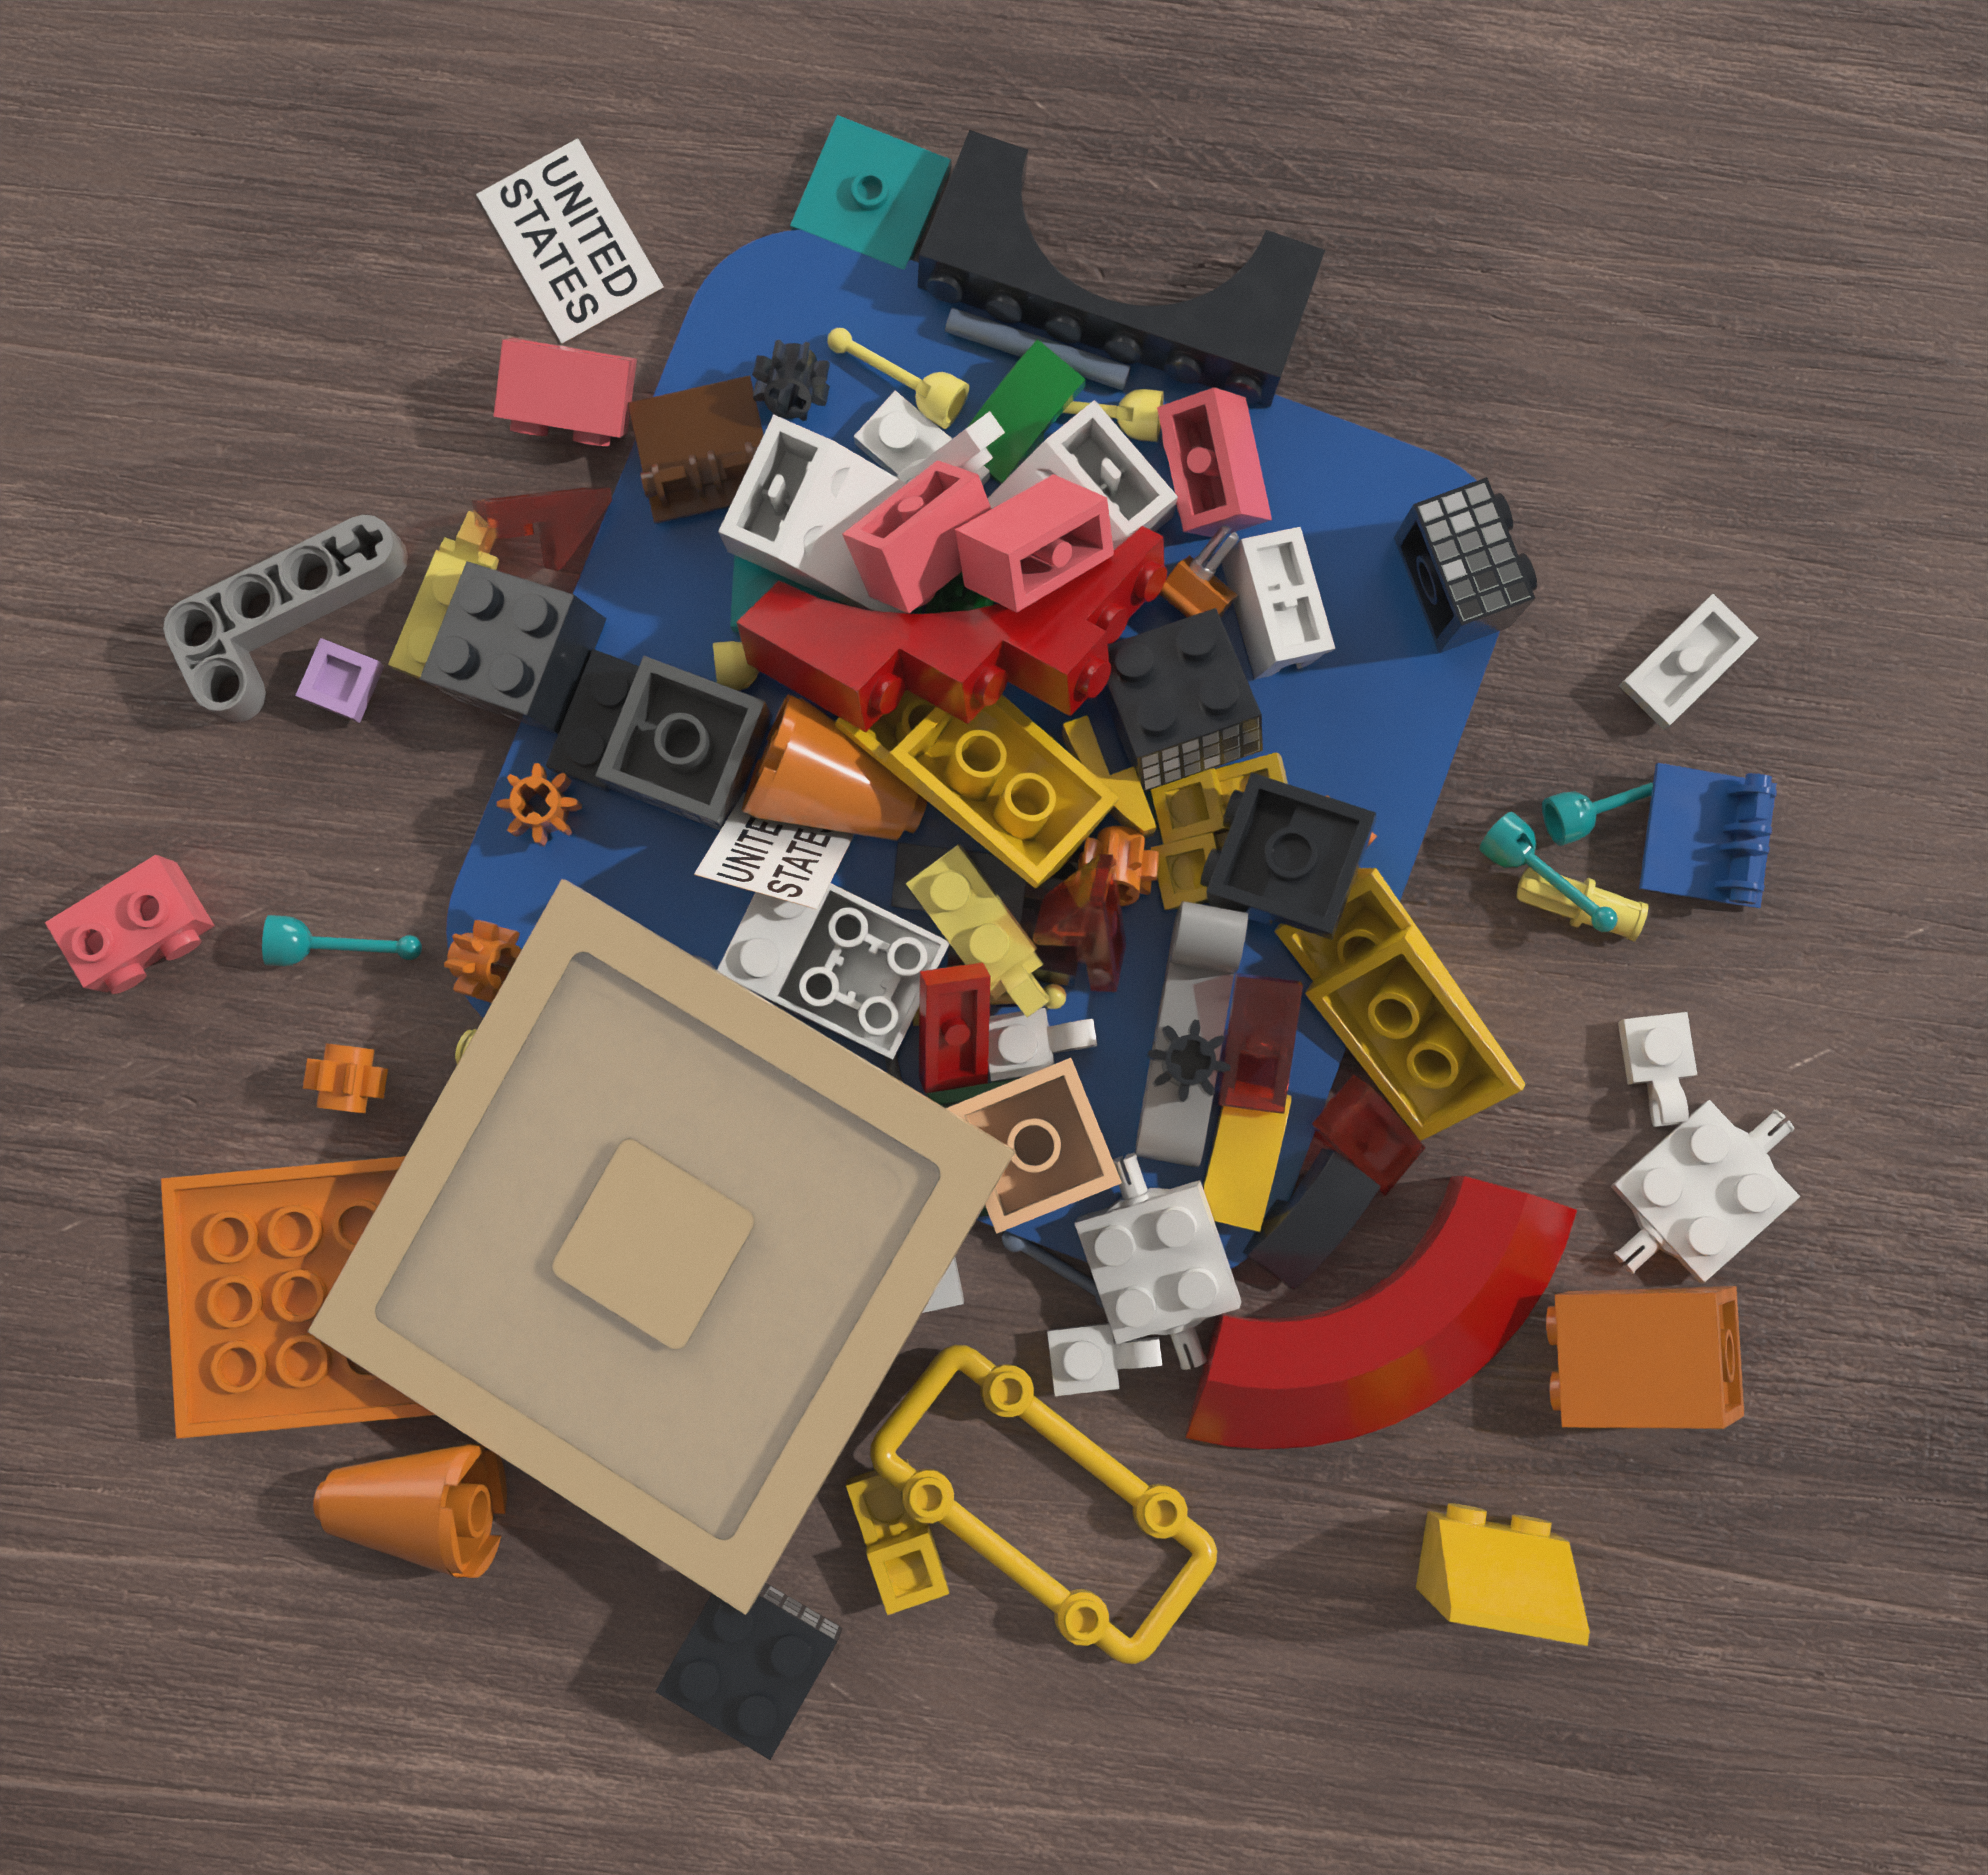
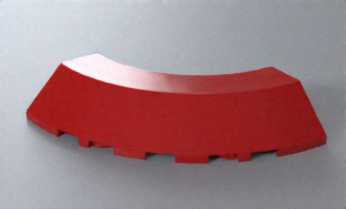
[1185,1176,1577,1450]

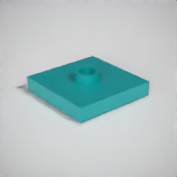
[790,115,952,270]

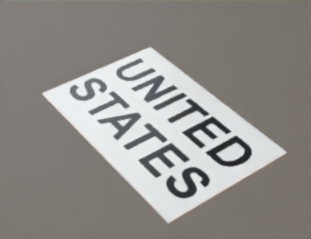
[476,138,664,344]
[694,793,854,909]

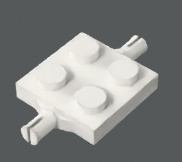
[1610,1100,1800,1283]
[1075,1153,1242,1370]

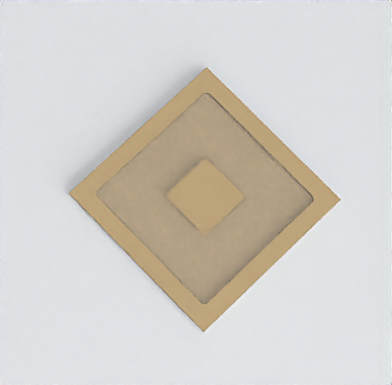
[308,879,1016,1615]

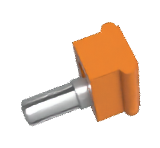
[1159,526,1239,618]

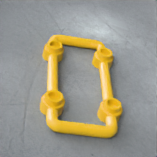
[870,1344,1217,1664]

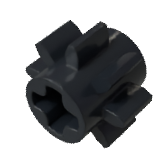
[752,339,830,421]
[1147,1019,1231,1103]

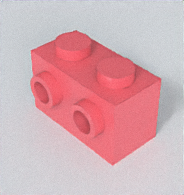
[494,338,637,446]
[1157,388,1272,537]
[842,460,991,613]
[955,474,1114,612]
[45,855,215,994]

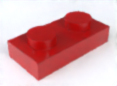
[919,963,991,1093]

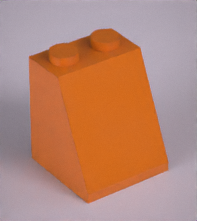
[1546,1286,1744,1429]

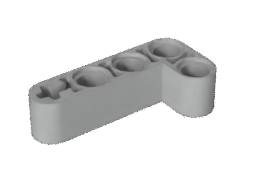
[163,515,408,722]
[1135,901,1248,1168]

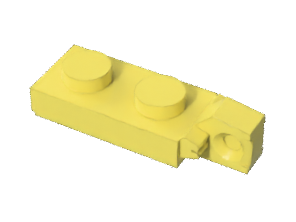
[388,511,499,679]
[906,844,1050,1018]

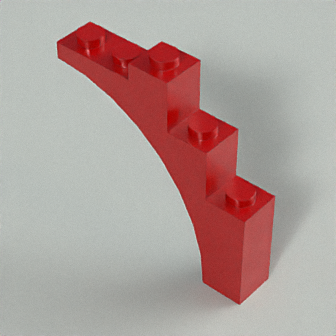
[737,526,1167,733]

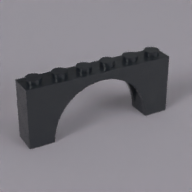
[918,130,1325,407]

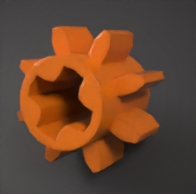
[497,763,582,847]
[1077,826,1159,906]
[444,920,522,1003]
[302,1044,388,1113]

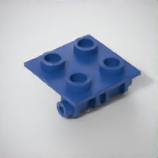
[1639,763,1777,909]

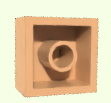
[946,1058,1122,1234]

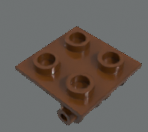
[628,375,764,524]

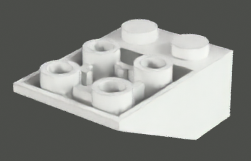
[988,400,1178,550]
[718,415,909,614]
[717,883,950,1060]

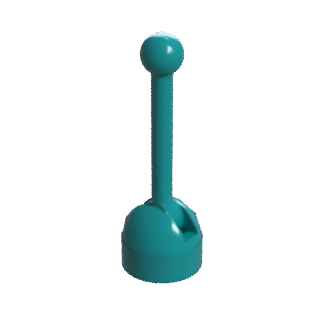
[1542,782,1653,846]
[1479,812,1618,932]
[262,915,422,967]

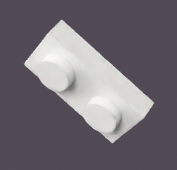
[854,391,990,485]
[1619,594,1758,730]

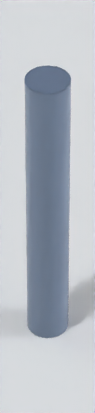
[945,308,1131,390]

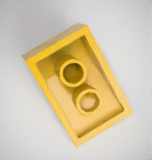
[1416,1503,1590,1646]

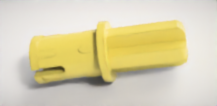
[1516,866,1648,942]

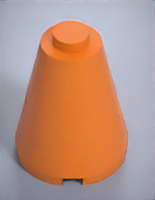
[741,694,927,841]
[313,1443,507,1578]

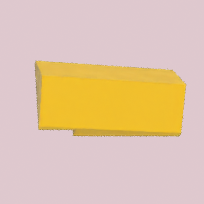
[835,690,1120,888]
[1274,868,1525,1141]

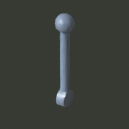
[1002,1231,1104,1309]

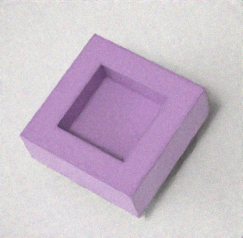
[295,638,384,723]

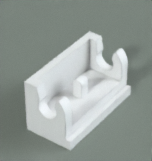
[1221,527,1335,680]

